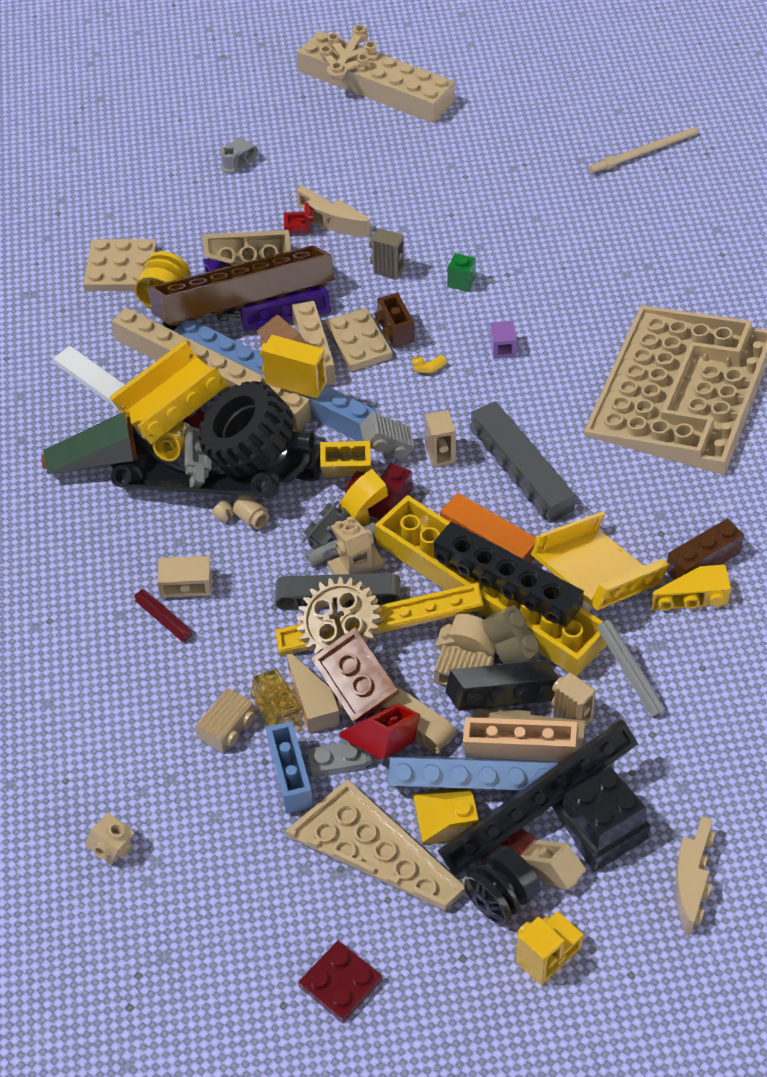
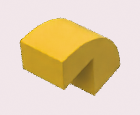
[338,469,388,527]

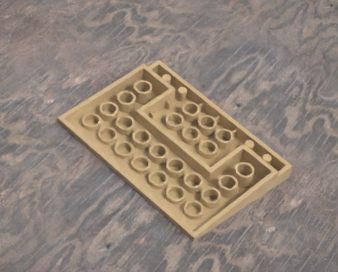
[584,305,767,475]

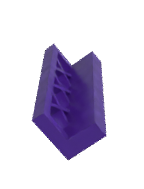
[237,286,332,330]

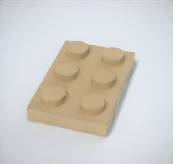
[325,308,393,372]

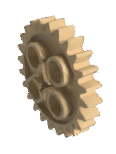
[297,577,383,654]

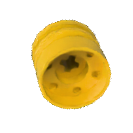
[134,251,191,308]

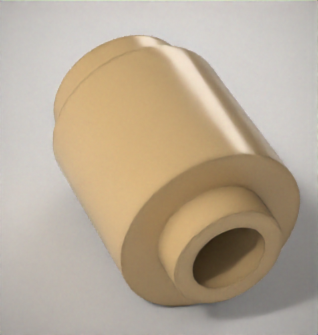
[233,496,269,529]

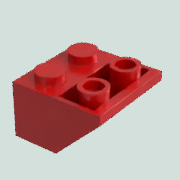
[339,703,421,760]

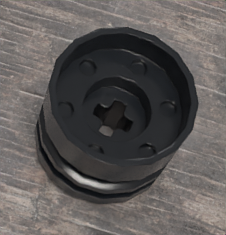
[462,845,541,925]

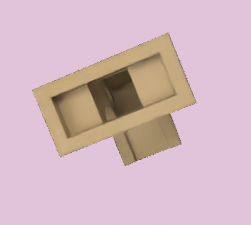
[327,516,384,575]

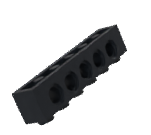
[434,522,584,628]

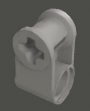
[220,137,258,174]

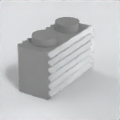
[360,412,415,460]

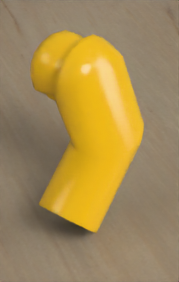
[411,355,447,374]

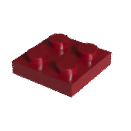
[298,940,383,1023]

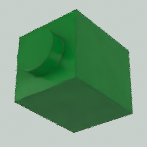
[447,253,476,292]

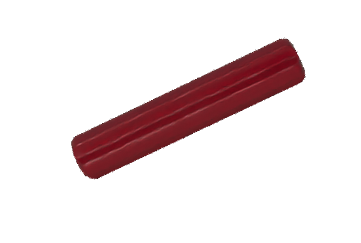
[134,589,192,642]

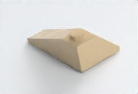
[202,230,291,265]

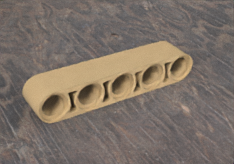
[373,684,457,754]

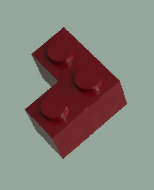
[345,463,412,520]

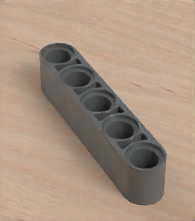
[275,573,401,610]

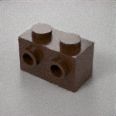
[375,293,415,348]

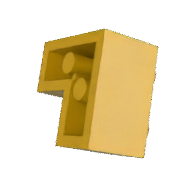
[515,911,584,985]

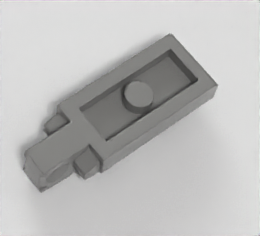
[185,426,211,489]
[307,742,382,778]

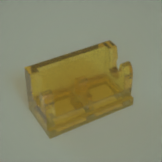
[250,669,302,726]

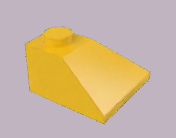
[413,788,479,845]

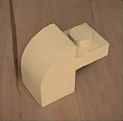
[435,614,496,656]

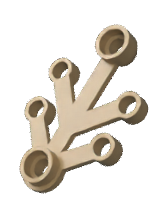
[320,24,377,81]

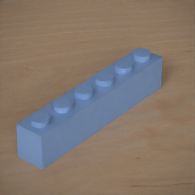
[389,755,559,790]

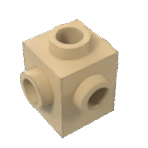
[84,812,134,865]

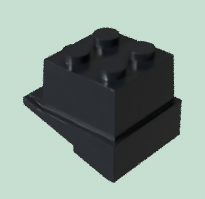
[552,766,651,873]

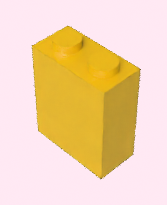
[260,334,327,399]
[320,441,372,478]

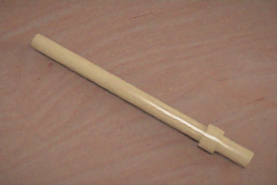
[588,127,698,174]

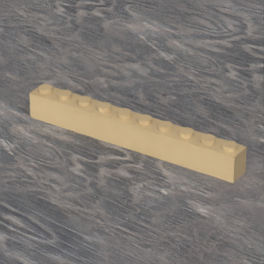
[111,307,311,430]

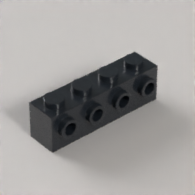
[445,661,559,711]

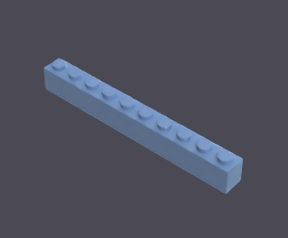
[174,318,376,441]

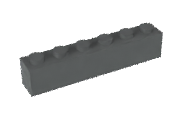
[470,401,575,523]

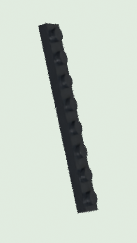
[437,719,639,876]

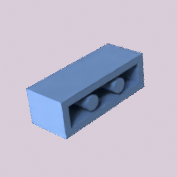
[265,721,313,814]

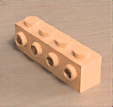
[463,717,579,762]

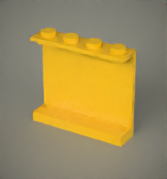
[109,340,228,444]
[531,511,670,611]

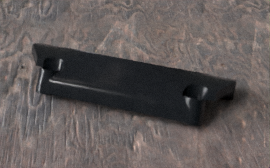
[110,425,315,498]

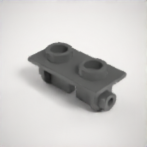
[302,500,349,549]

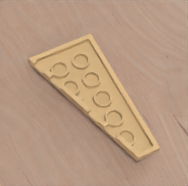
[285,779,466,911]

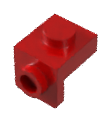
[284,203,314,234]

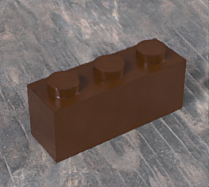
[666,518,744,580]

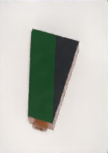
[41,412,137,474]

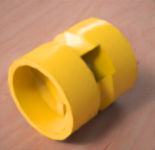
[152,421,190,461]

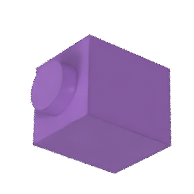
[490,321,517,358]

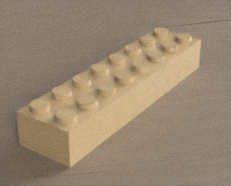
[297,31,455,123]

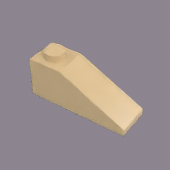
[286,653,343,734]

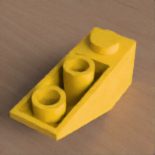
[651,565,731,610]

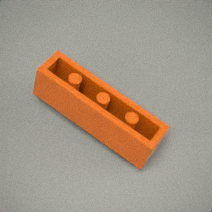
[440,493,536,563]

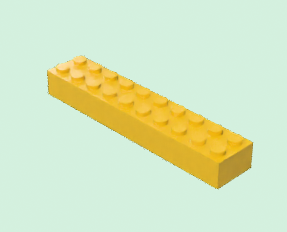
[375,495,607,676]

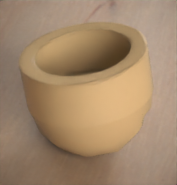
[212,500,234,522]

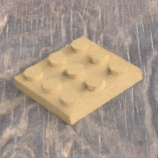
[83,239,157,291]

